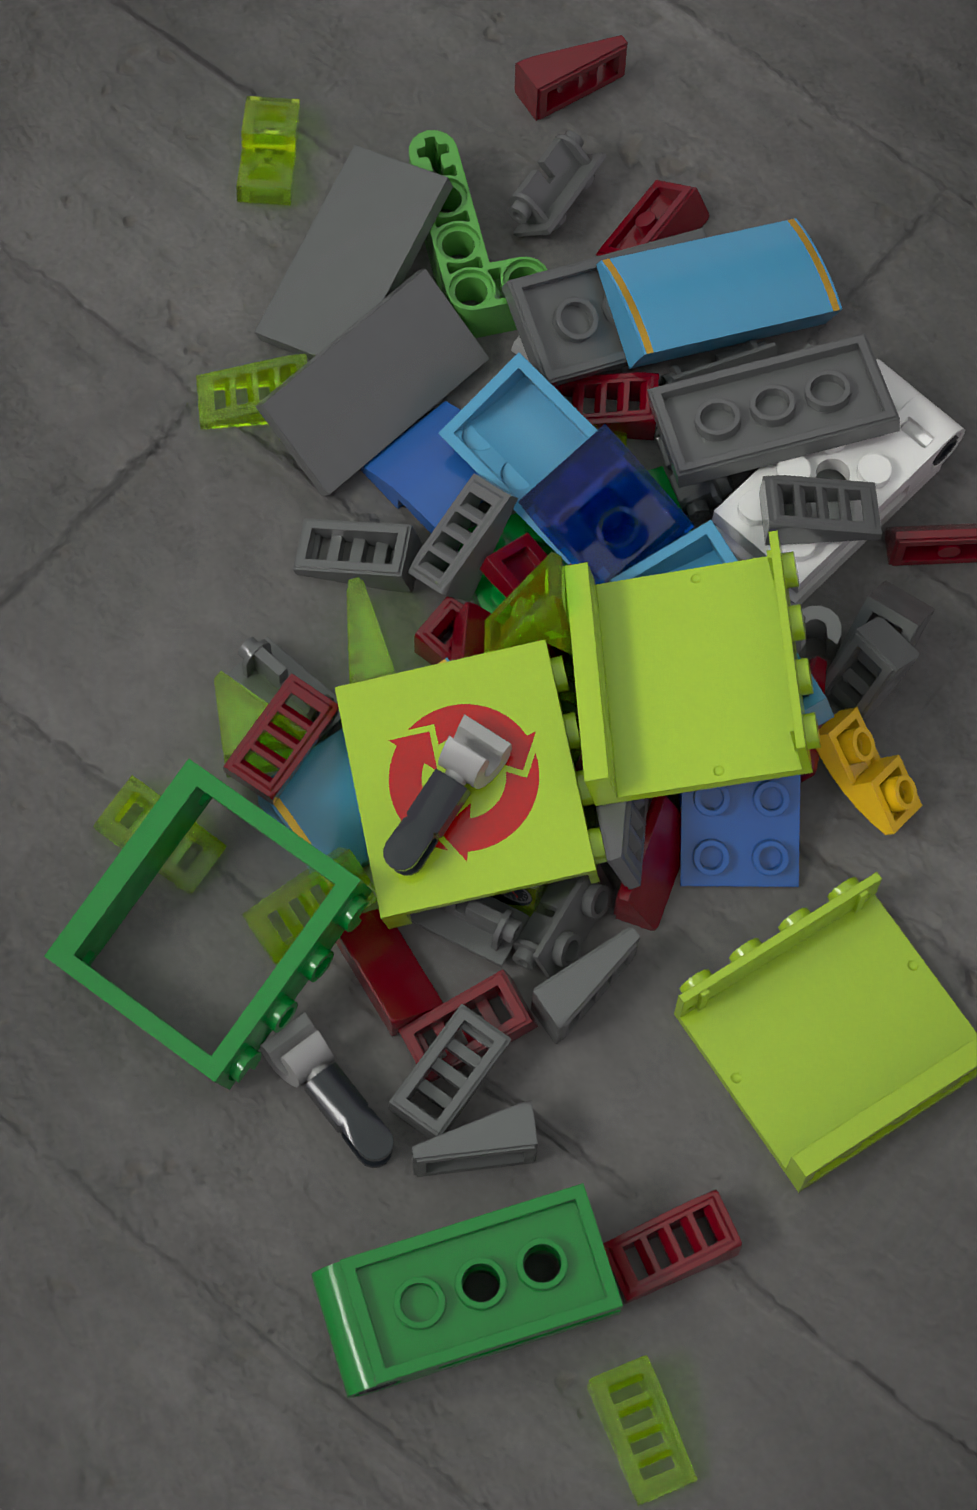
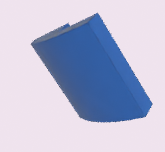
[361,401,484,533]

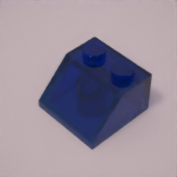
[518,424,695,584]

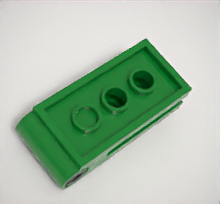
[311,1183,623,1398]

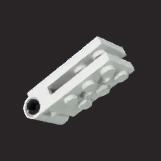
[712,359,965,604]

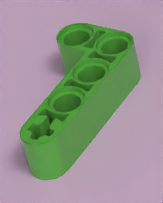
[409,130,548,338]

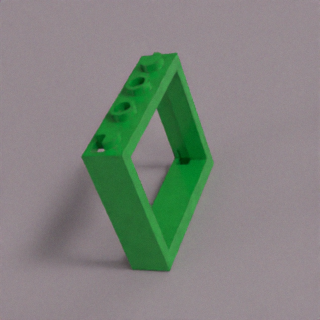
[44,758,373,1090]

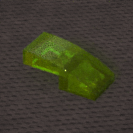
[236,96,300,205]

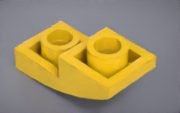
[816,707,923,835]

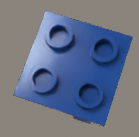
[678,775,800,887]

